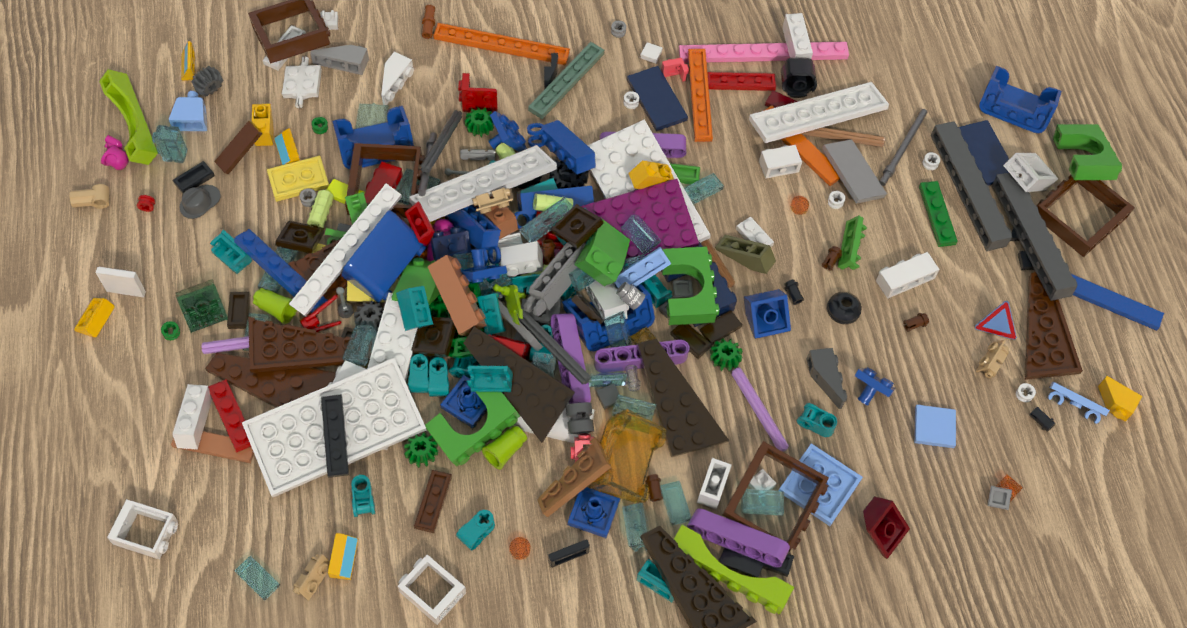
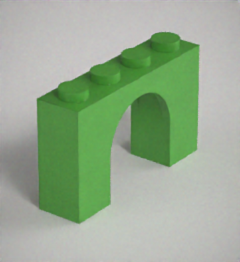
[1053,124,1122,180]
[662,247,719,325]
[425,392,520,467]

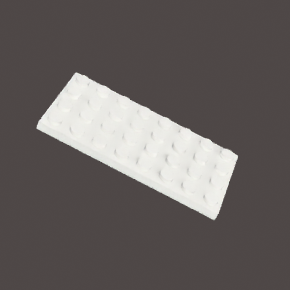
[587,119,710,243]
[242,357,426,497]

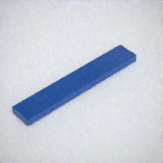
[1071,274,1164,331]

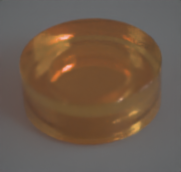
[790,196,809,215]
[510,537,531,560]

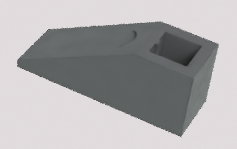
[807,348,847,409]

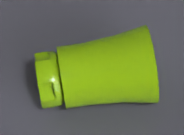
[253,288,297,324]
[482,426,527,470]

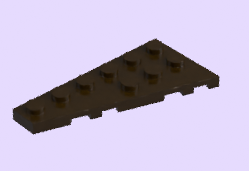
[463,326,575,443]
[640,526,757,628]

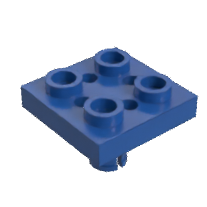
[489,111,527,152]
[461,248,507,283]
[855,367,896,405]
[440,375,487,428]
[567,487,620,539]

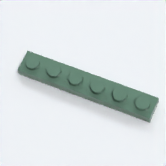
[528,42,605,119]

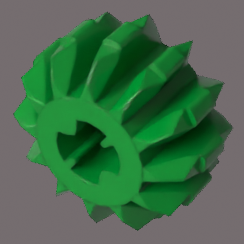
[465,107,494,138]
[710,338,743,371]
[404,432,439,468]

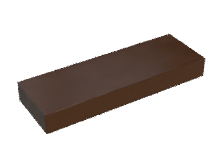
[214,121,263,174]
[414,470,452,533]

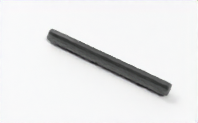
[421,110,462,173]
[517,307,591,384]

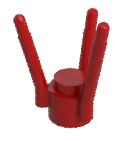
[299,295,342,332]

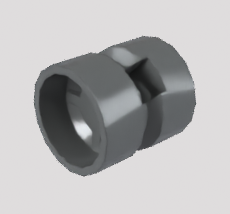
[565,402,594,434]

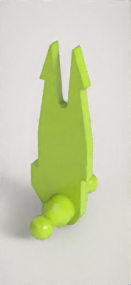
[493,284,526,325]

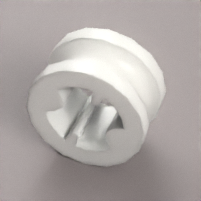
[623,91,639,109]
[922,152,940,170]
[828,191,845,209]
[1016,383,1036,402]

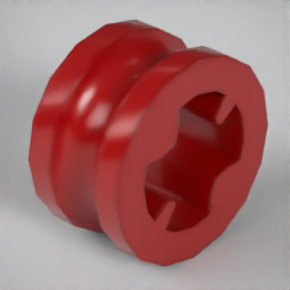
[137,195,156,212]

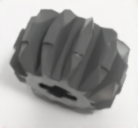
[191,66,224,97]
[354,301,384,334]

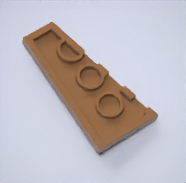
[537,437,611,517]

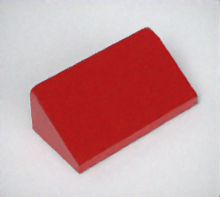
[405,201,435,245]

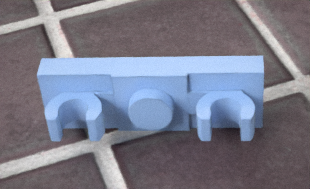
[614,247,671,289]
[1048,382,1110,424]

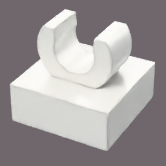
[320,10,338,30]
[749,469,777,498]

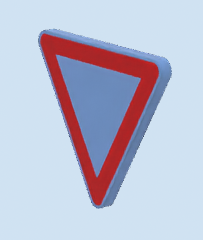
[975,301,1017,340]

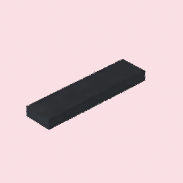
[321,394,349,478]

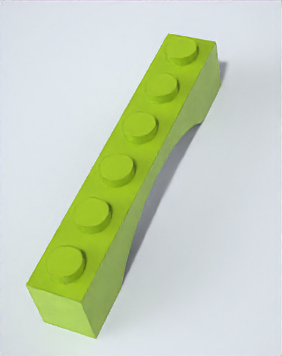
[99,69,158,165]
[674,525,794,615]

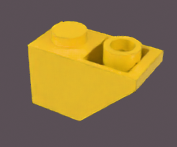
[252,104,274,146]
[628,160,674,189]

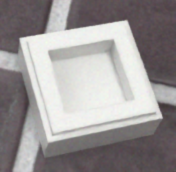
[640,42,663,64]

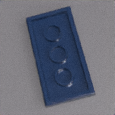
[627,66,688,131]
[959,120,1009,186]

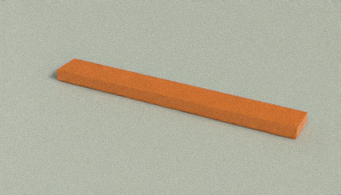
[433,23,570,65]

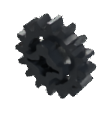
[549,160,589,189]

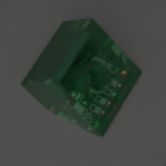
[175,279,228,333]

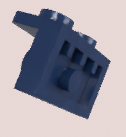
[430,226,472,261]

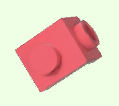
[661,58,689,82]
[570,433,594,462]

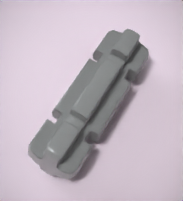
[460,149,496,160]

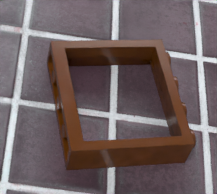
[248,0,331,64]
[345,143,425,218]
[1036,174,1135,257]
[722,441,829,552]

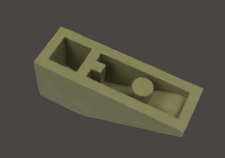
[715,235,776,274]

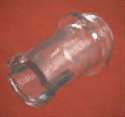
[625,365,641,391]

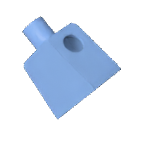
[169,91,208,131]

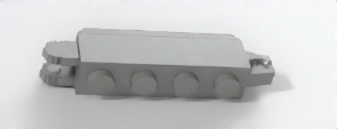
[523,239,588,316]

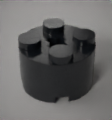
[781,58,817,98]

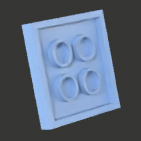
[778,443,863,526]

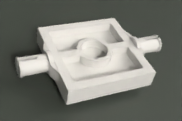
[282,57,322,108]

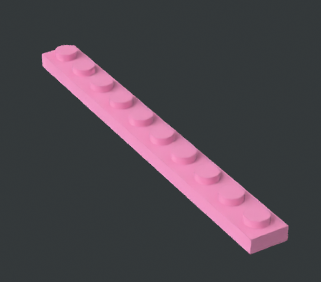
[679,42,849,63]

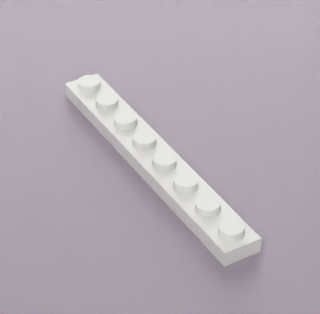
[289,184,402,317]

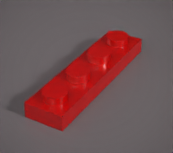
[208,380,251,453]

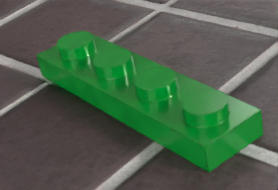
[919,181,958,247]

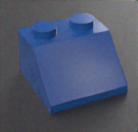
[744,289,791,339]

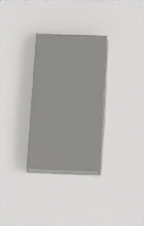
[822,140,887,204]

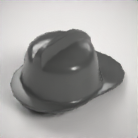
[179,185,221,219]

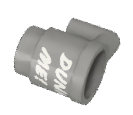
[616,282,646,310]

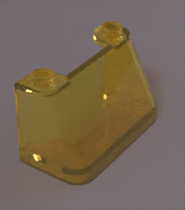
[587,409,667,504]

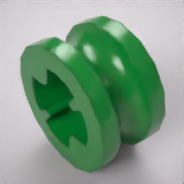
[312,117,328,134]
[161,321,180,341]

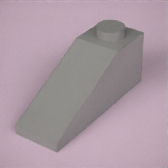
[311,45,369,75]

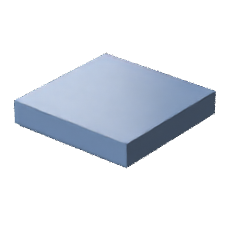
[914,405,956,448]

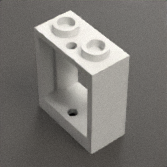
[1003,153,1058,192]
[107,499,178,560]
[398,555,466,625]

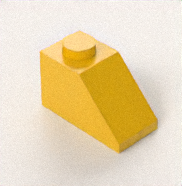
[1098,376,1143,422]

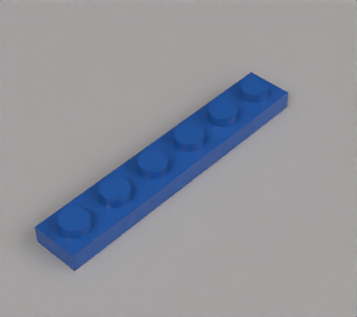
[234,229,328,313]

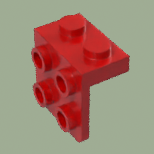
[458,73,498,113]

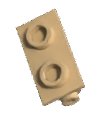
[472,187,513,214]
[976,339,1009,378]
[292,554,330,601]

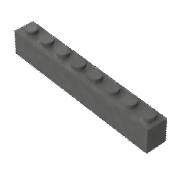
[931,121,1012,251]
[992,173,1077,301]

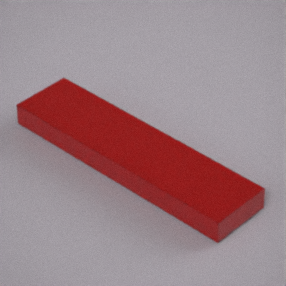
[707,72,776,91]

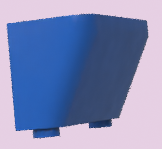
[979,66,1062,133]
[332,106,414,169]
[342,209,426,303]
[562,284,655,352]

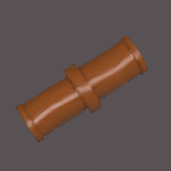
[422,5,436,39]

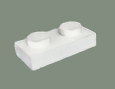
[736,217,774,247]

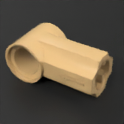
[69,184,110,209]

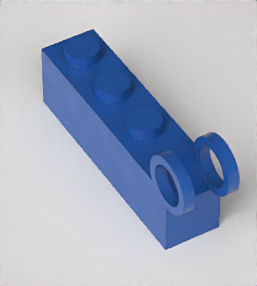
[527,120,596,174]
[514,186,594,230]
[445,205,501,265]

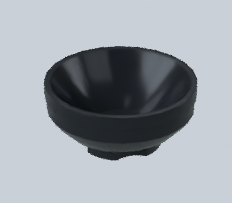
[827,292,862,324]

